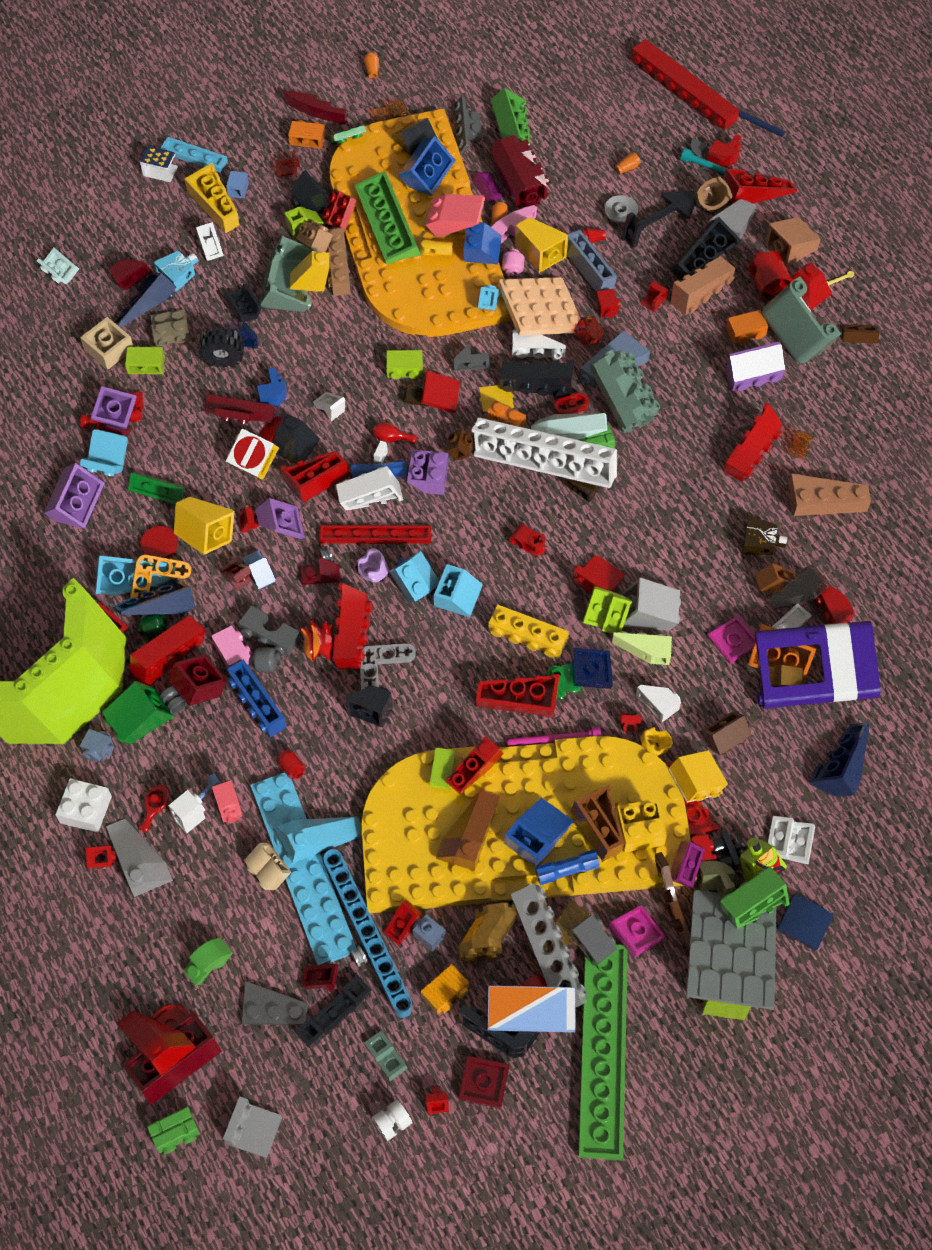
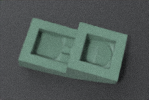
[364,1030,408,1081]

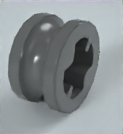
[318,546,333,562]

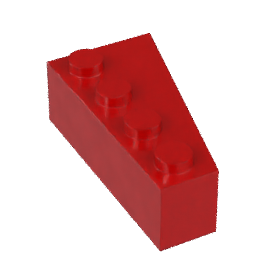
[476,674,560,718]

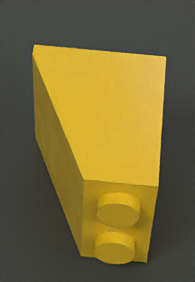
[515,217,568,273]
[174,497,234,555]

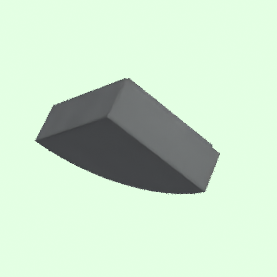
[690,138,707,157]

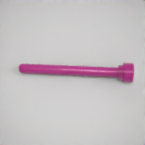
[506,727,601,747]

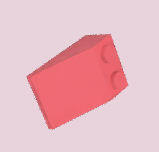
[425,194,485,238]

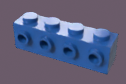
[227,659,287,738]

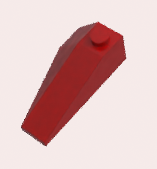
[725,169,797,204]
[116,1010,196,1076]

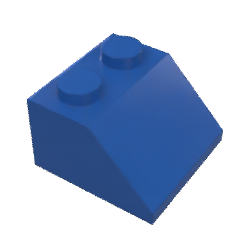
[464,222,502,265]

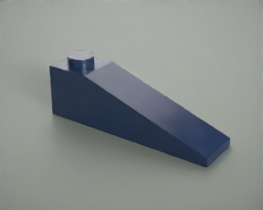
[114,272,177,328]
[113,578,195,615]

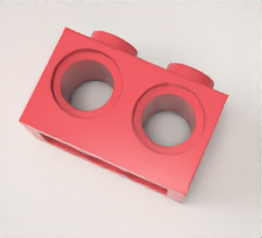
[212,781,243,823]

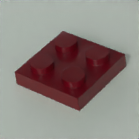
[459,1056,510,1109]

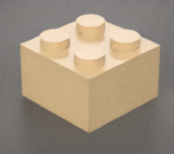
[80,317,133,370]

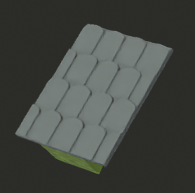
[686,889,777,1020]

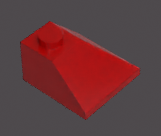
[792,262,832,310]

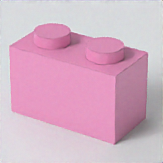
[211,625,252,668]

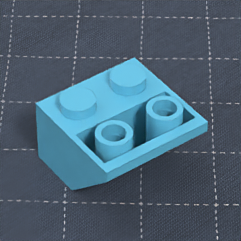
[434,564,483,617]

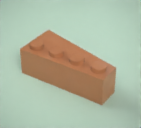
[671,256,735,315]
[788,474,871,516]

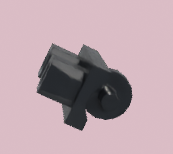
[712,830,747,871]

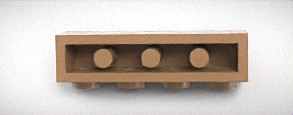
[326,228,351,296]

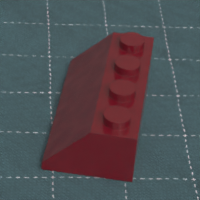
[122,1012,222,1105]

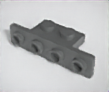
[453,96,482,155]

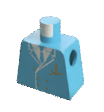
[154,251,198,291]

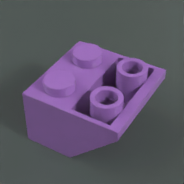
[407,450,449,495]

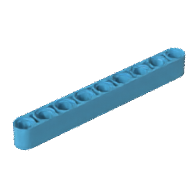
[323,849,412,1018]

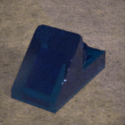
[223,321,259,349]

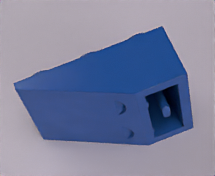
[504,798,574,867]

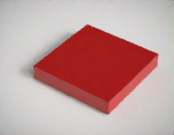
[421,371,460,413]

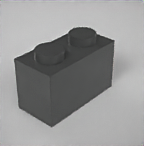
[568,915,617,965]

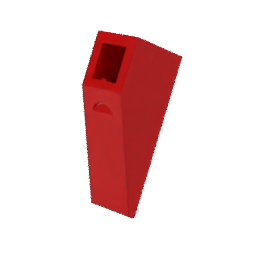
[806,571,855,624]
[445,736,504,794]

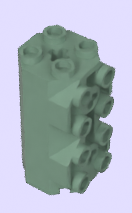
[590,350,660,433]

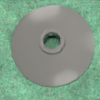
[604,195,638,223]

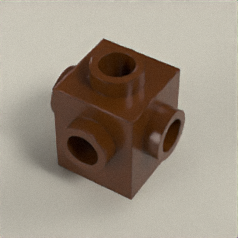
[445,429,474,460]

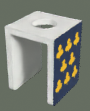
[140,146,178,182]

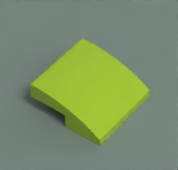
[583,586,632,634]

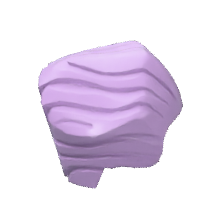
[357,548,389,582]

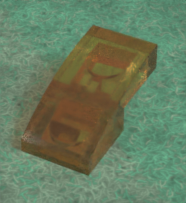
[371,100,409,123]

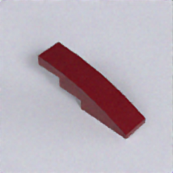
[284,91,347,125]

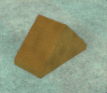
[769,665,803,687]

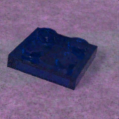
[571,648,613,689]

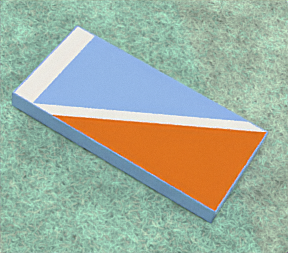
[488,986,575,1032]

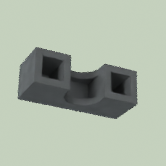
[239,605,301,657]

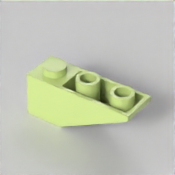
[612,631,672,665]

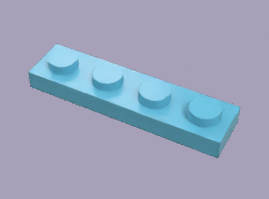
[160,137,228,173]

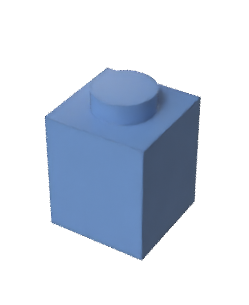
[226,171,249,198]

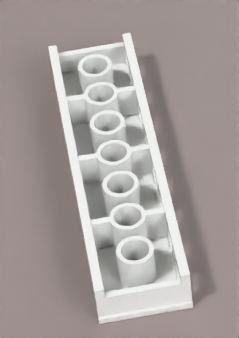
[472,418,617,488]

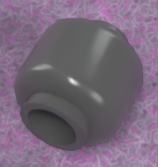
[250,647,280,673]

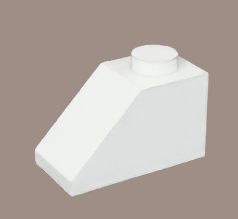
[636,685,681,723]

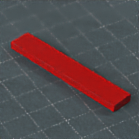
[319,525,431,544]

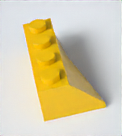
[185,163,239,233]

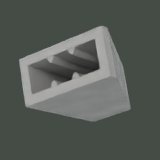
[709,199,756,239]

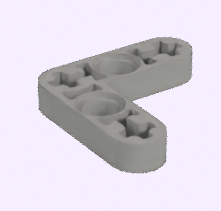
[360,644,416,690]

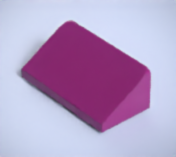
[472,172,505,204]
[671,841,705,888]

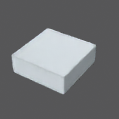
[374,441,388,464]

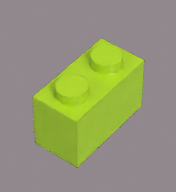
[125,346,165,374]
[387,350,423,379]

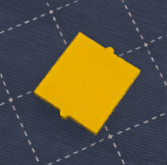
[479,385,514,412]

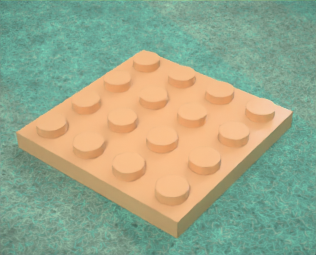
[497,277,585,336]

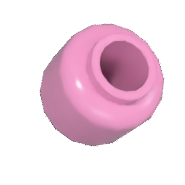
[502,249,525,276]

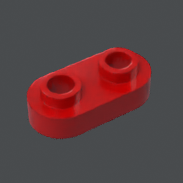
[554,393,589,414]

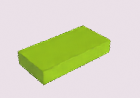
[430,748,456,790]

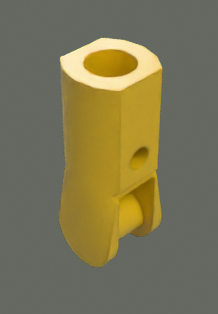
[421,240,453,255]

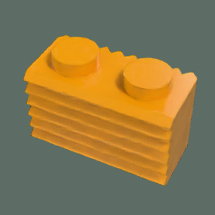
[420,964,469,1015]

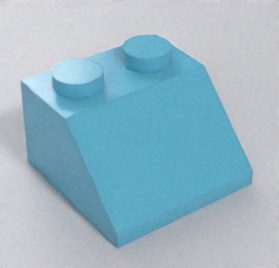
[390,551,439,603]

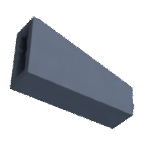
[580,331,650,387]

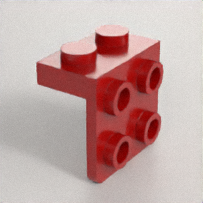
[573,555,624,594]

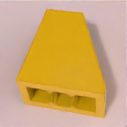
[290,251,329,291]

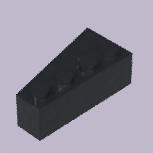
[670,217,742,281]
[499,360,574,398]

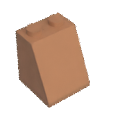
[765,217,821,268]

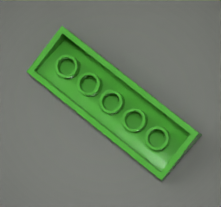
[354,171,422,265]

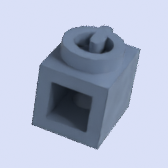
[80,729,114,762]
[412,915,446,952]

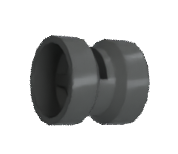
[160,686,187,714]

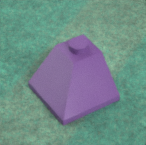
[91,386,137,429]
[255,498,305,539]

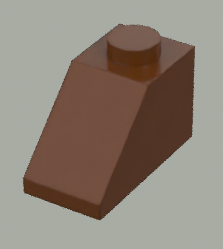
[755,563,799,594]

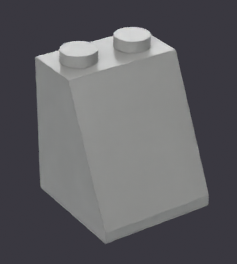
[621,578,681,631]

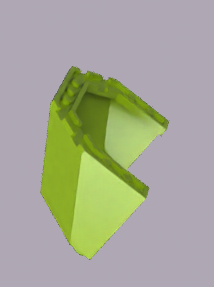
[0,578,126,744]

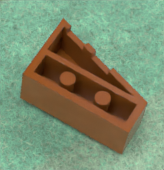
[570,785,625,862]

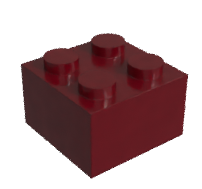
[168,654,227,706]

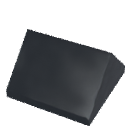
[392,118,438,157]

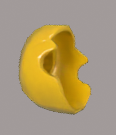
[640,727,673,756]

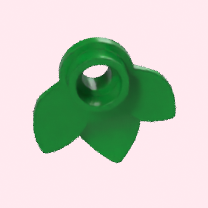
[546,664,581,699]

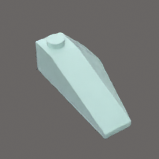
[531,413,607,440]

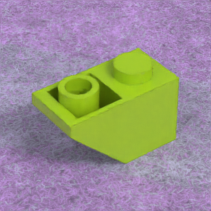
[284,207,324,238]

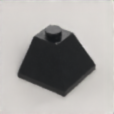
[290,170,327,214]
[273,414,320,464]

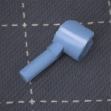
[198,774,220,799]

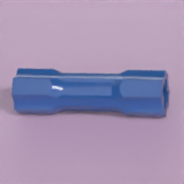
[351,460,407,479]
[535,849,600,885]

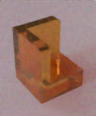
[788,430,814,461]

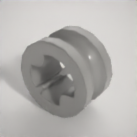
[349,946,368,967]

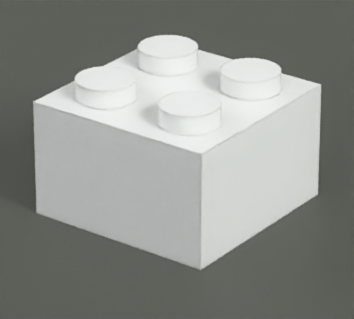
[56,779,112,833]

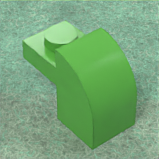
[183,938,233,986]

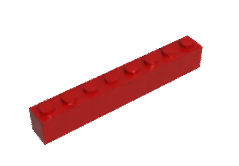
[631,39,740,130]

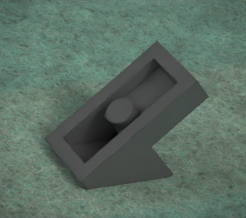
[454,344,489,371]

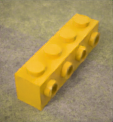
[488,605,569,658]

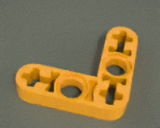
[130,555,191,598]

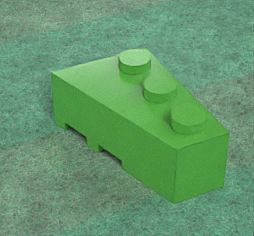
[720,867,790,929]

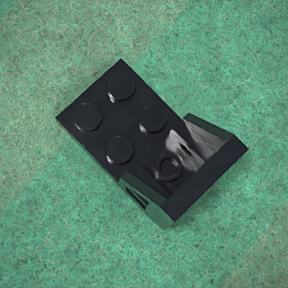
[459,1005,540,1059]

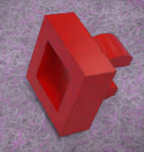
[237,507,259,533]
[620,713,641,732]
[426,1086,449,1114]

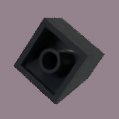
[345,686,393,728]

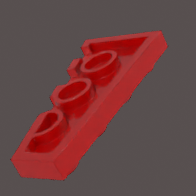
[664,760,720,837]

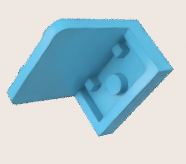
[80,429,128,476]

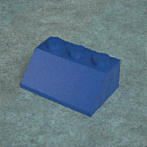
[398,135,456,196]

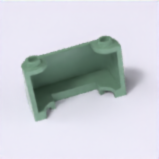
[259,236,319,312]
[762,277,841,363]

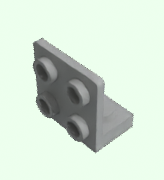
[223,1096,282,1158]

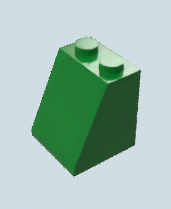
[102,681,176,744]

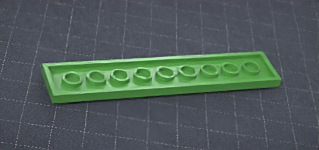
[578,944,628,1161]

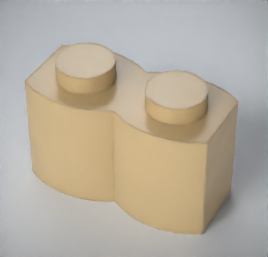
[245,843,291,890]

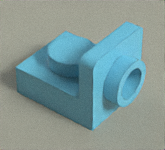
[478,285,499,311]

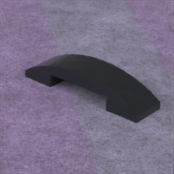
[294,975,371,1048]

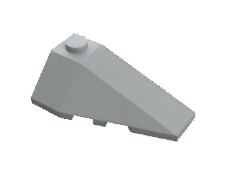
[106,819,173,897]

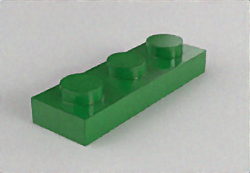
[128,472,185,505]

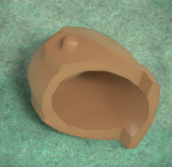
[694,176,732,213]

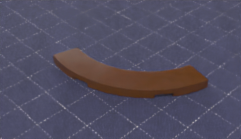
[655,852,690,960]

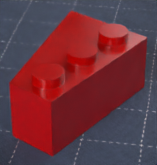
[280,451,349,503]

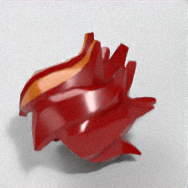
[300,620,335,662]

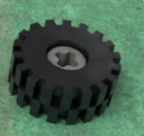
[198,327,244,367]

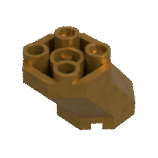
[459,903,517,964]

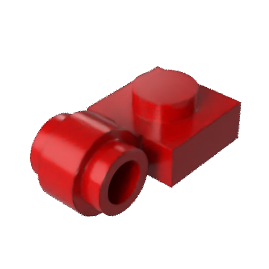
[129,392,144,423]

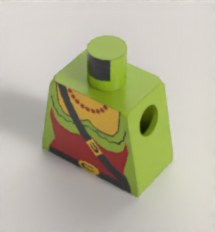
[740,838,787,882]

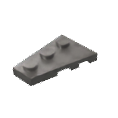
[242,981,308,1026]

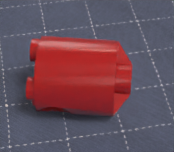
[748,251,793,301]

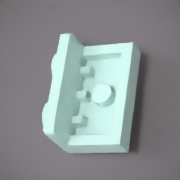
[37,248,79,284]

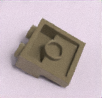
[150,309,190,346]

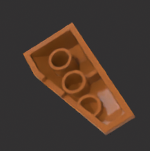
[436,791,500,871]

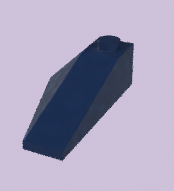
[809,722,870,797]

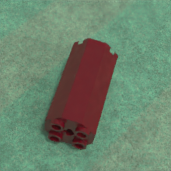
[490,135,549,209]

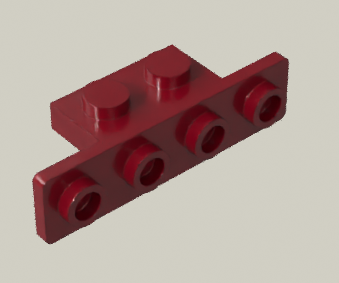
[205,394,275,424]

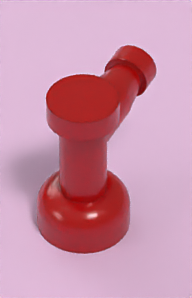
[81,414,108,431]

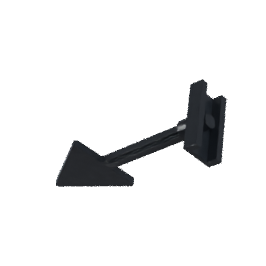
[621,191,696,249]

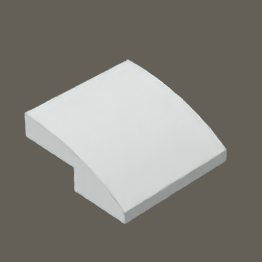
[768,816,815,864]

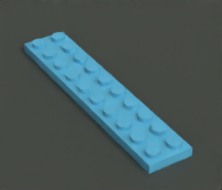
[250,772,356,965]

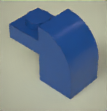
[257,368,287,407]

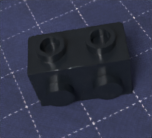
[224,284,262,322]

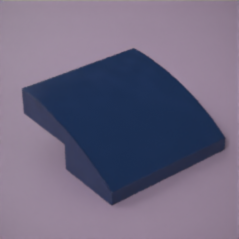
[776,894,834,951]

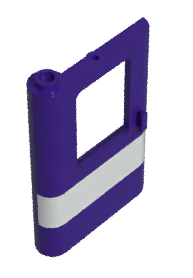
[754,621,881,709]

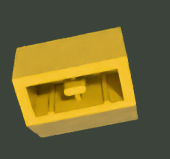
[617,799,667,852]

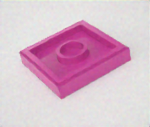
[707,615,755,664]
[609,905,666,958]

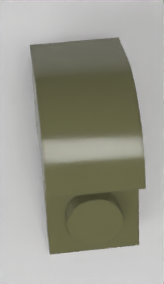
[696,861,735,900]

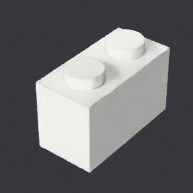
[168,790,205,834]

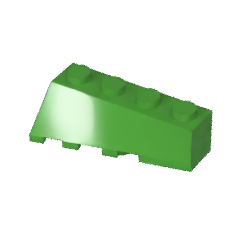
[491,88,531,144]

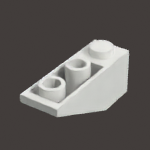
[512,330,566,359]

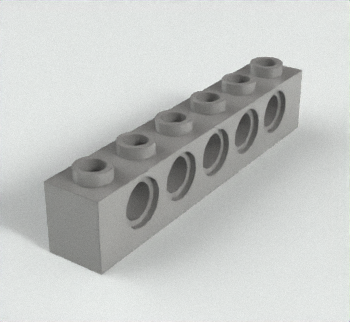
[511,884,587,1008]

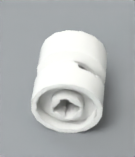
[371,1099,412,1141]

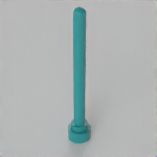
[680,148,727,175]

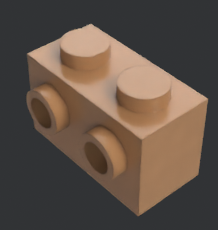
[296,220,333,252]

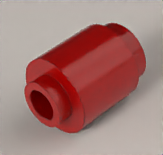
[277,750,306,779]

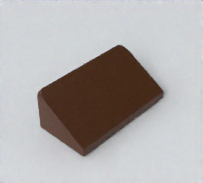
[842,324,880,344]

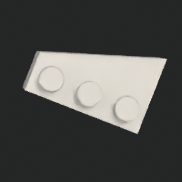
[336,466,403,510]

